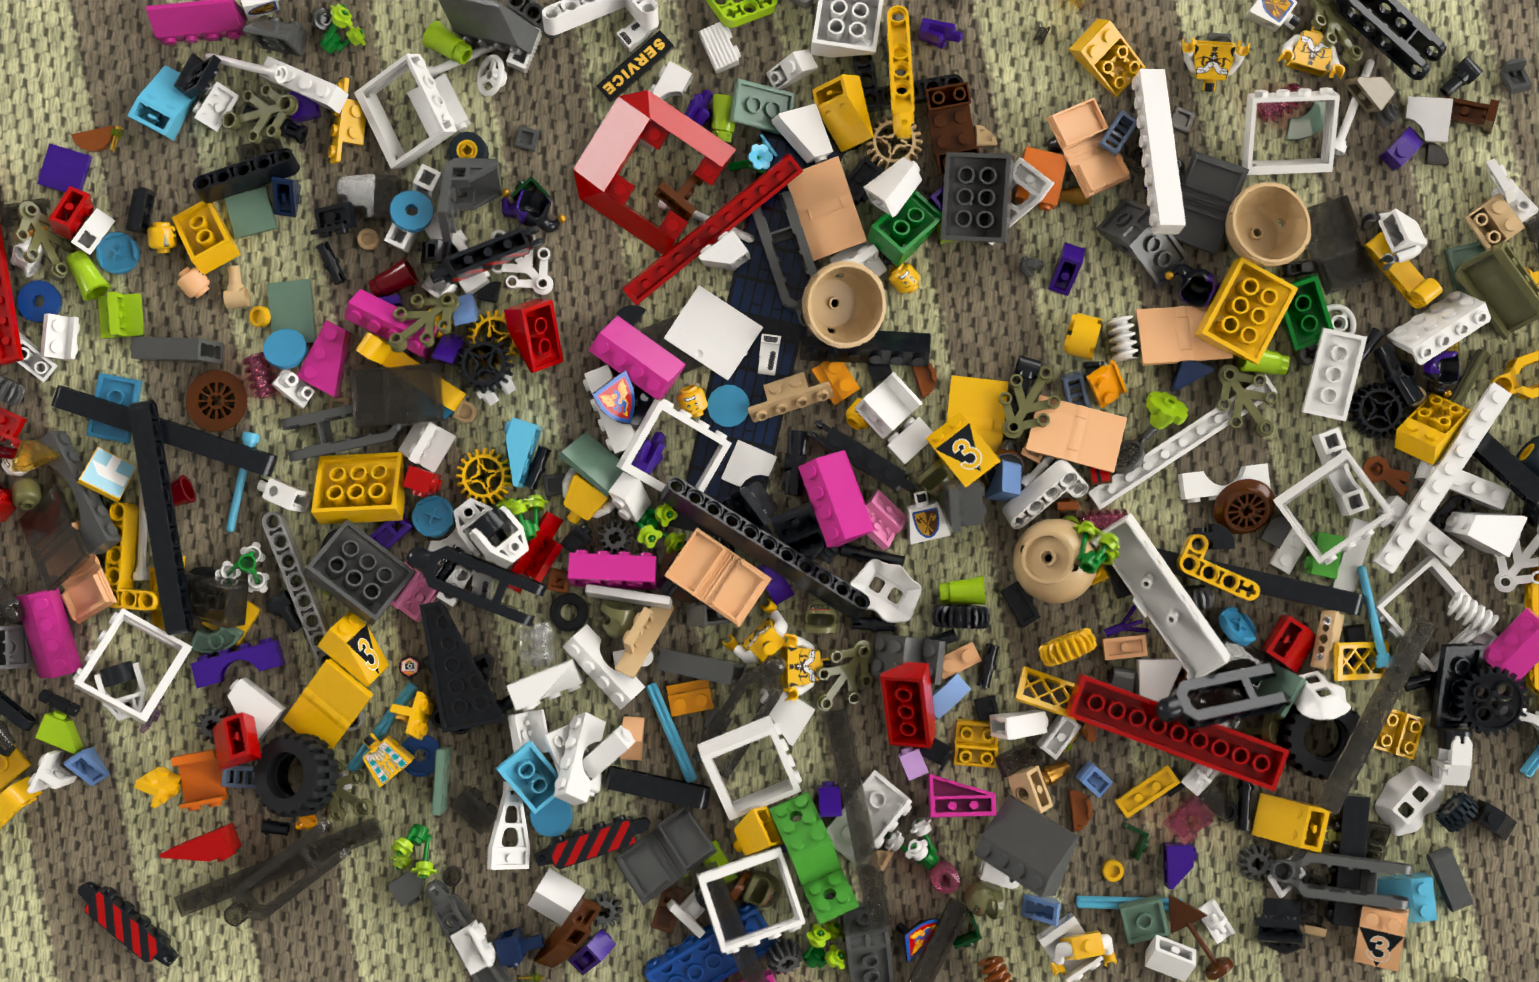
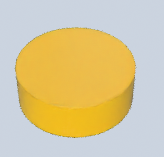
[249,306,271,327]
[1101,859,1124,882]

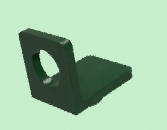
[510,176,550,202]
[1121,822,1149,861]
[951,911,982,949]

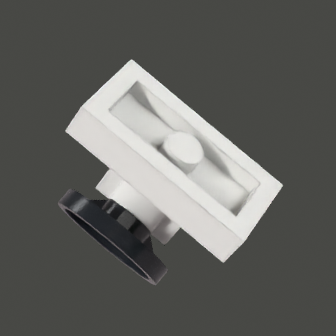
[666,880,722,938]

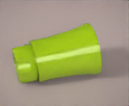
[422,21,473,65]
[711,94,735,143]
[66,250,111,301]
[1237,349,1290,375]
[939,575,986,605]

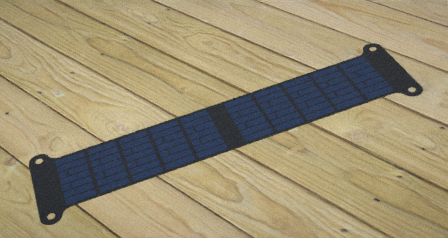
[668,121,861,538]

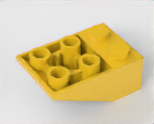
[1068,19,1145,98]
[812,74,874,152]
[1394,393,1471,465]
[1251,792,1330,853]

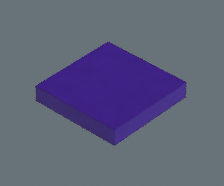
[37,143,92,193]

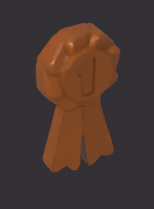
[1362,456,1411,497]

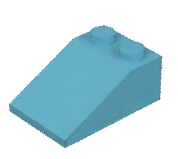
[504,417,542,488]
[496,740,559,814]
[1376,872,1437,922]

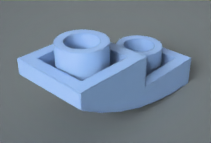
[932,673,971,719]

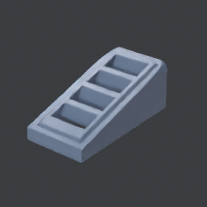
[1098,110,1137,156]
[1060,371,1091,408]
[221,765,256,789]

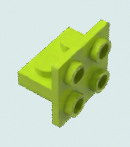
[98,292,144,339]

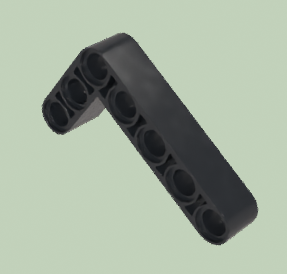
[852,54,964,113]
[1472,432,1539,528]

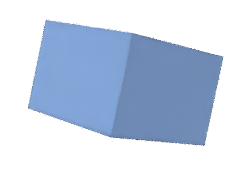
[453,293,480,326]
[985,460,1022,502]
[64,747,110,786]
[1074,760,1113,798]
[1021,894,1061,926]

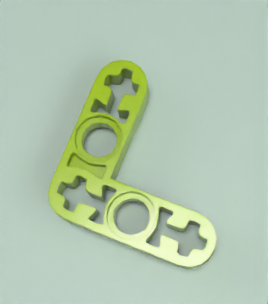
[706,0,777,28]

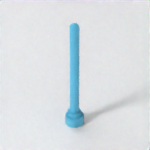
[226,431,260,533]
[1357,565,1394,668]

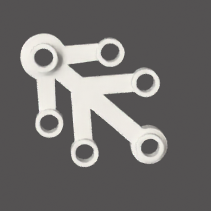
[490,230,553,295]
[1494,524,1539,592]

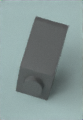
[686,604,733,627]
[387,860,430,907]

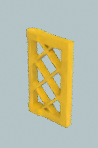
[1334,641,1389,681]
[1015,666,1077,720]

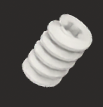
[1107,315,1139,362]
[1447,591,1499,636]

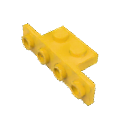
[328,77,366,165]

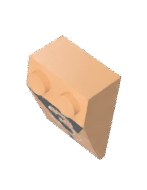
[1354,905,1409,972]

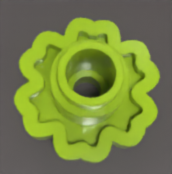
[1146,391,1188,430]

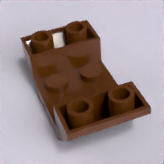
[925,82,980,175]

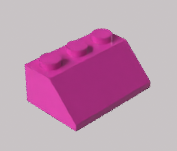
[1483,607,1539,680]

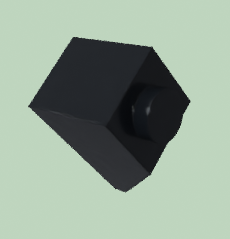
[1471,799,1517,841]

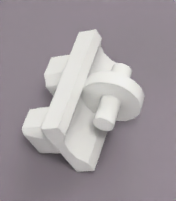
[476,368,516,406]
[271,369,315,409]
[1180,763,1220,796]
[1197,899,1235,944]

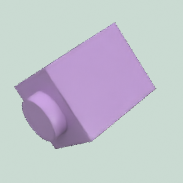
[898,746,929,781]

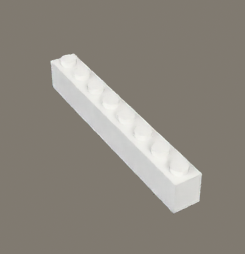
[1132,69,1186,234]

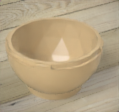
[1225,182,1312,267]
[802,261,886,348]
[1013,518,1097,604]

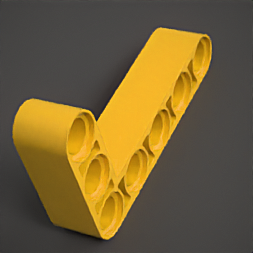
[356,332,466,412]
[104,502,161,611]

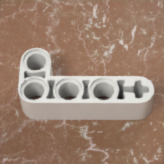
[1002,459,1089,529]

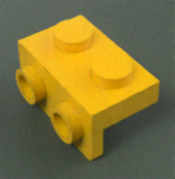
[134,767,181,808]

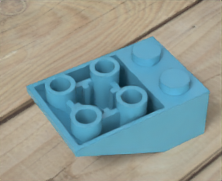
[127,65,198,141]

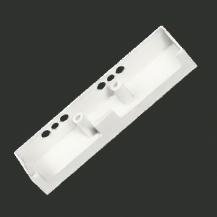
[1091,512,1231,680]

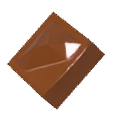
[1054,498,1079,511]
[546,567,570,594]
[1081,722,1097,742]

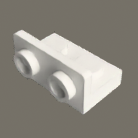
[192,81,239,132]
[40,314,80,360]

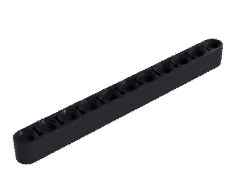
[51,385,278,477]
[128,400,194,636]
[660,477,870,619]
[1156,548,1364,616]

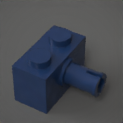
[494,927,545,968]

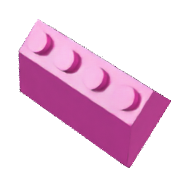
[146,0,246,46]
[345,289,437,360]
[588,316,687,400]
[798,450,875,547]
[568,550,657,590]
[15,586,82,678]

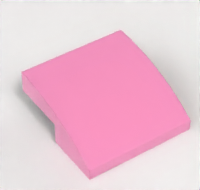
[865,489,907,551]
[391,562,439,622]

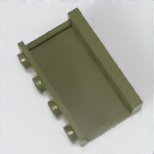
[1455,240,1539,340]

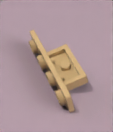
[748,372,834,423]
[615,605,675,679]

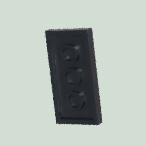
[1430,643,1484,729]

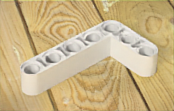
[542,0,659,35]

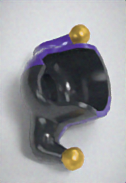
[501,189,566,233]
[1165,263,1221,308]
[1423,351,1459,398]

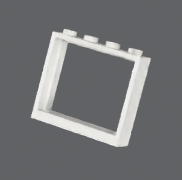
[354,54,457,169]
[1242,87,1340,175]
[616,398,732,492]
[1273,450,1396,565]
[1375,556,1479,672]
[72,608,192,725]
[697,715,802,821]
[696,846,805,955]

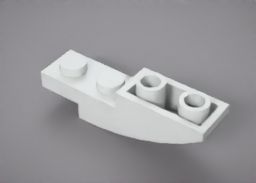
[17,332,58,382]

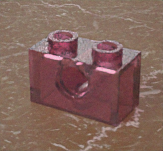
[1162,793,1215,845]

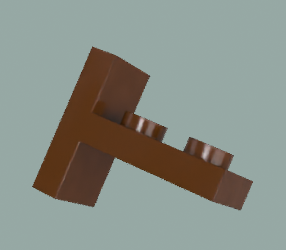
[1445,96,1500,134]
[654,170,704,221]

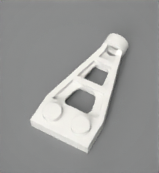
[989,157,1055,245]
[487,781,530,870]

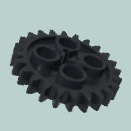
[1454,665,1530,737]

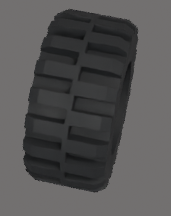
[1277,695,1367,780]
[252,734,339,817]

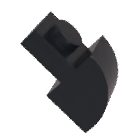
[421,239,452,264]
[1187,524,1235,549]

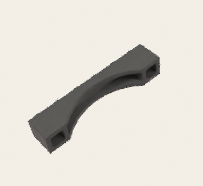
[33,431,121,555]

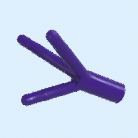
[1104,604,1150,637]

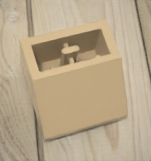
[1464,193,1525,250]

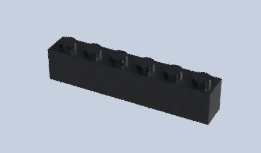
[800,326,930,367]
[1325,792,1370,927]

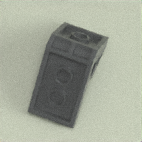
[437,158,502,242]
[1096,198,1190,289]
[842,901,894,982]

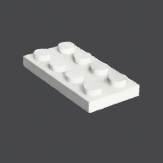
[1301,328,1367,421]

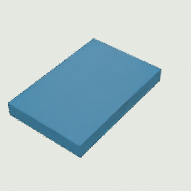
[86,373,143,444]

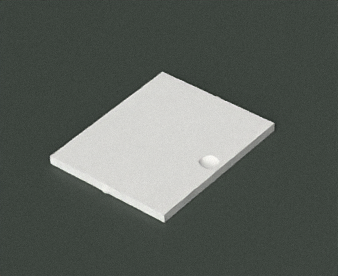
[664,285,763,381]

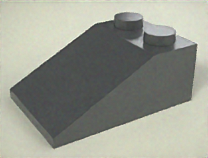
[243,17,307,56]

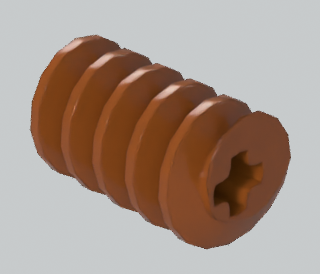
[977,956,1014,982]

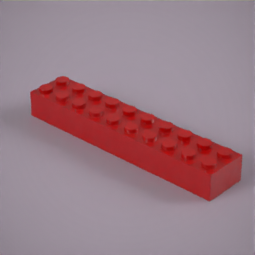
[1064,673,1290,792]

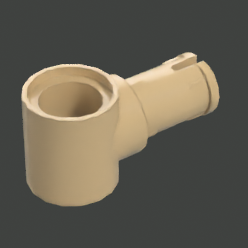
[223,266,250,309]

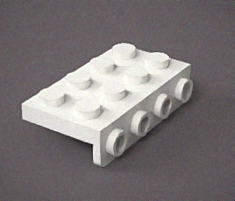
[1386,290,1491,365]
[826,769,912,868]

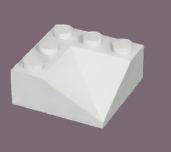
[810,0,884,58]
[507,659,584,712]

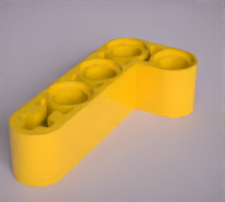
[1363,232,1443,309]
[1176,534,1260,601]
[0,776,43,829]

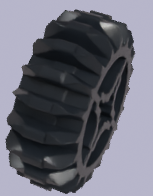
[455,335,514,394]
[1348,382,1407,440]
[932,605,990,629]

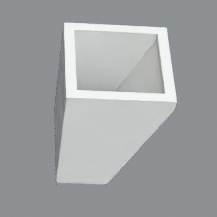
[1443,512,1527,557]

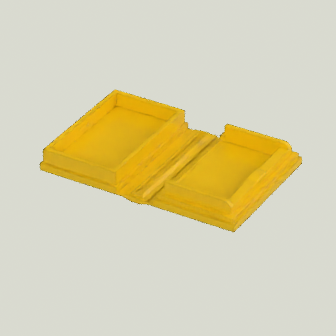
[942,375,1009,462]
[282,658,374,750]

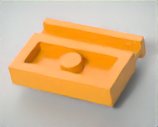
[1086,360,1128,408]
[811,361,860,406]
[666,679,714,717]

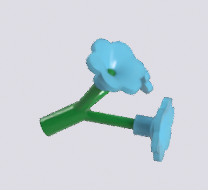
[728,134,778,174]

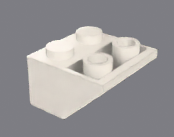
[698,231,751,271]

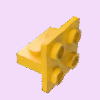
[390,691,434,741]

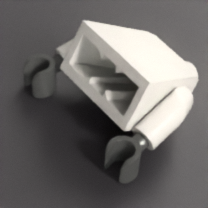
[1362,209,1427,271]

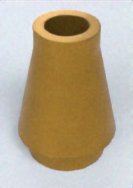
[1059,186,1090,207]
[1040,760,1071,787]

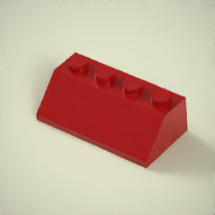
[880,662,936,748]

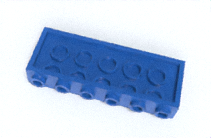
[644,902,779,982]

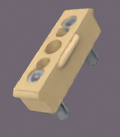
[1311,608,1347,670]

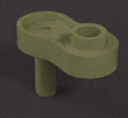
[1244,712,1284,743]

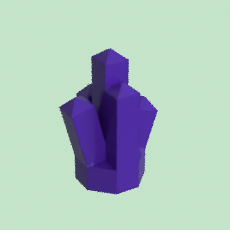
[918,18,963,49]
[684,90,713,127]
[632,432,665,475]

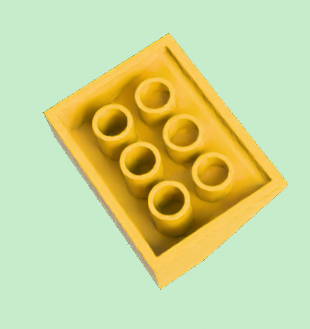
[1194,257,1298,365]
[311,452,405,524]

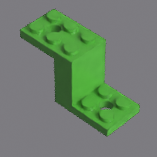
[769,792,859,925]

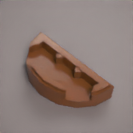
[71,126,115,152]
[911,363,937,399]
[1068,789,1093,832]
[721,870,752,908]

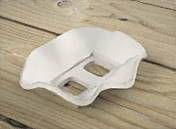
[850,559,922,623]
[1294,671,1351,720]
[1375,765,1444,836]

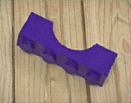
[190,637,285,688]

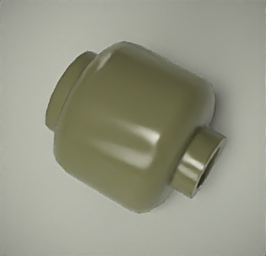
[11,478,42,511]

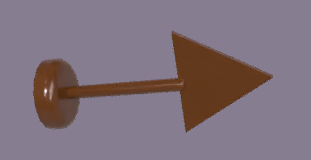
[1168,894,1234,980]

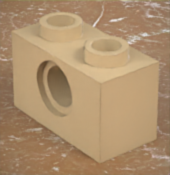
[1007,765,1053,813]

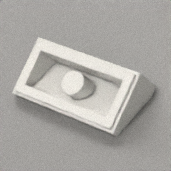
[1036,715,1082,760]

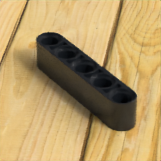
[192,148,300,203]
[604,766,711,810]

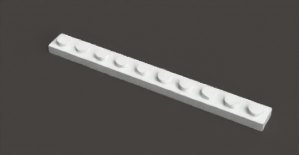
[1087,375,1278,510]
[1372,382,1512,574]

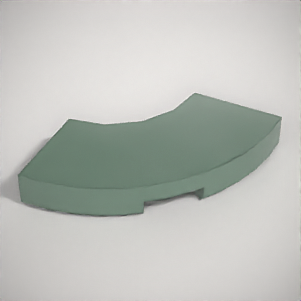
[1285,101,1326,141]
[190,621,244,654]

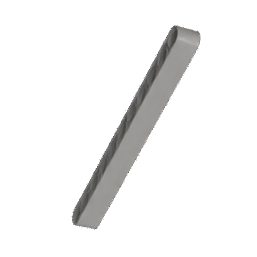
[262,512,365,731]

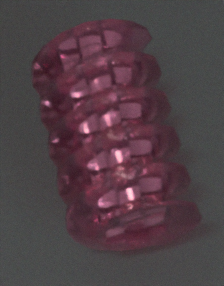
[1257,83,1307,123]
[242,352,280,399]
[1081,509,1127,531]
[929,861,960,894]

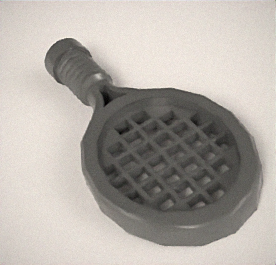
[1114,424,1158,474]

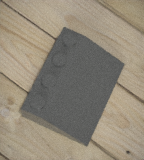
[438,0,540,55]
[941,152,1014,243]
[303,519,415,626]
[974,795,1079,898]

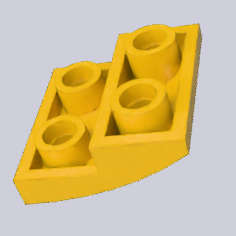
[1368,705,1425,760]
[953,718,998,768]

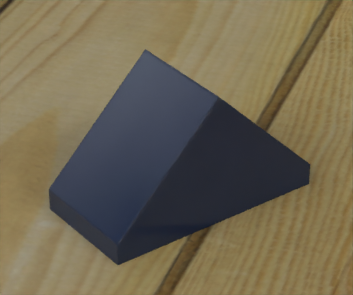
[271,177,301,217]
[1170,361,1214,392]

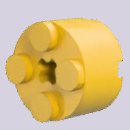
[1063,313,1103,360]

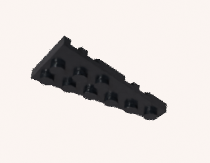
[420,601,507,733]

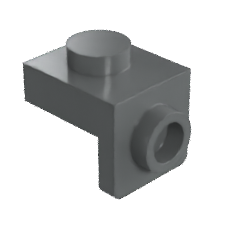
[1500,57,1532,95]

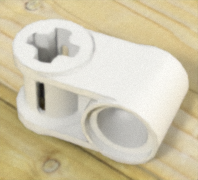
[10,236,44,277]

